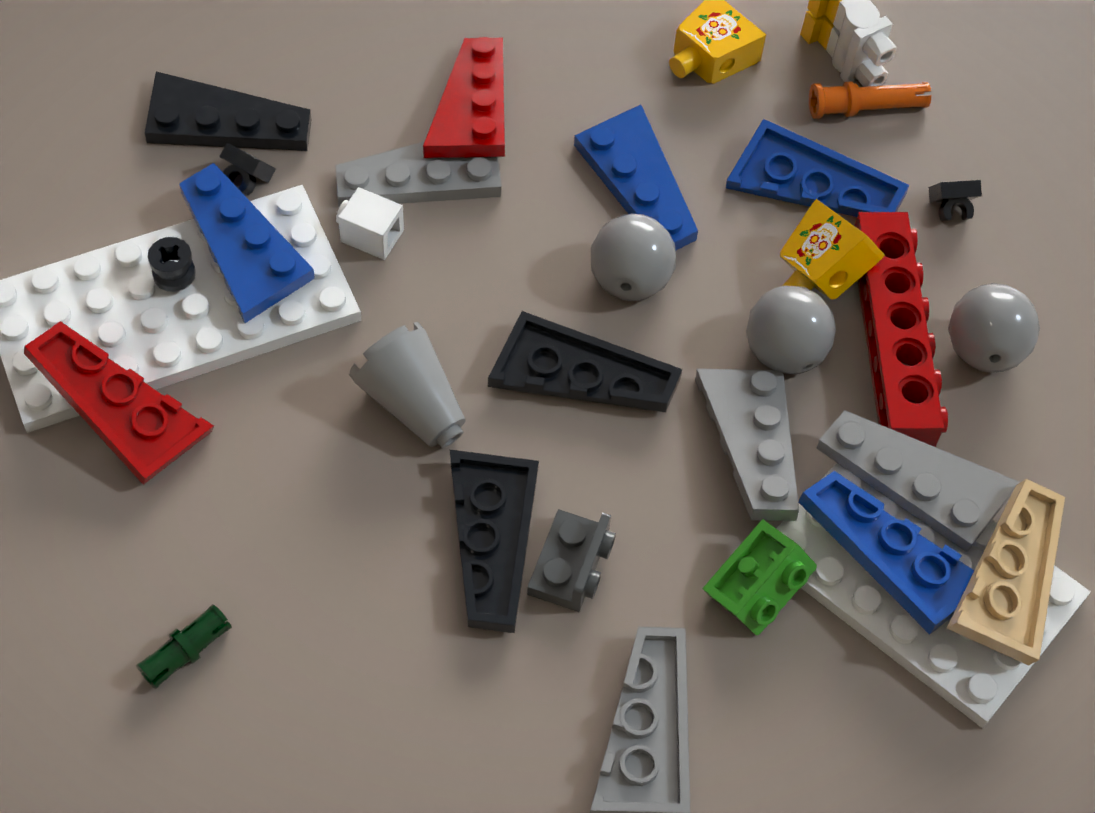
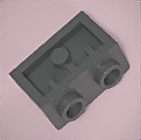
[527,509,616,612]

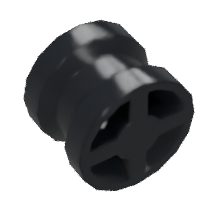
[147,237,196,292]

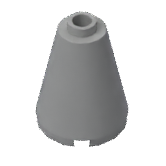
[349,322,466,448]

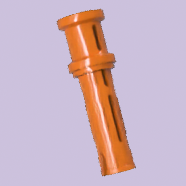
[809,81,931,119]

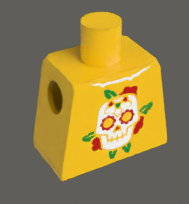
[669,0,766,84]
[780,199,885,300]

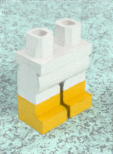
[800,0,897,87]

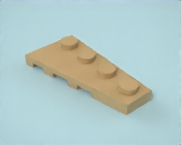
[947,479,1065,665]

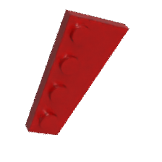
[423,37,505,158]
[24,321,214,485]

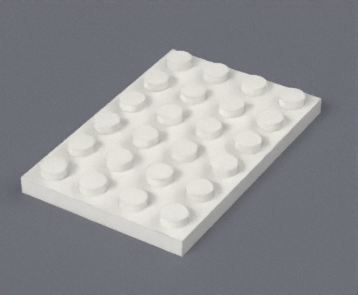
[776,463,1091,729]

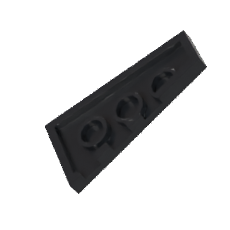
[144,71,312,151]
[488,311,683,412]
[450,450,539,633]

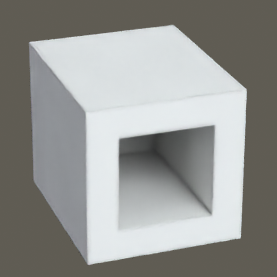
[336,187,404,260]

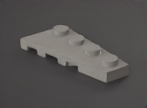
[335,142,502,207]
[695,369,799,521]
[816,410,1020,552]
[590,627,690,813]

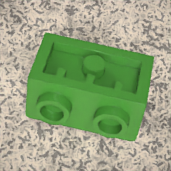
[702,519,817,635]

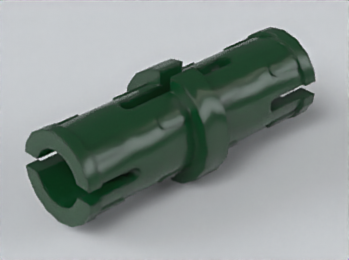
[136,604,232,689]

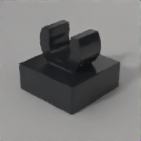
[219,143,276,195]
[928,180,982,222]

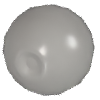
[591,213,676,301]
[948,283,1040,373]
[746,286,836,374]

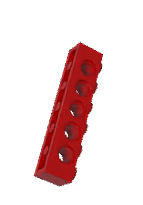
[854,212,948,447]

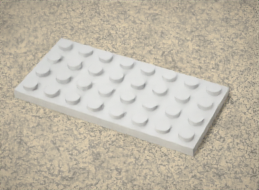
[0,185,361,433]

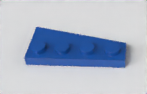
[574,104,698,251]
[726,119,909,217]
[179,163,315,323]
[798,471,974,635]

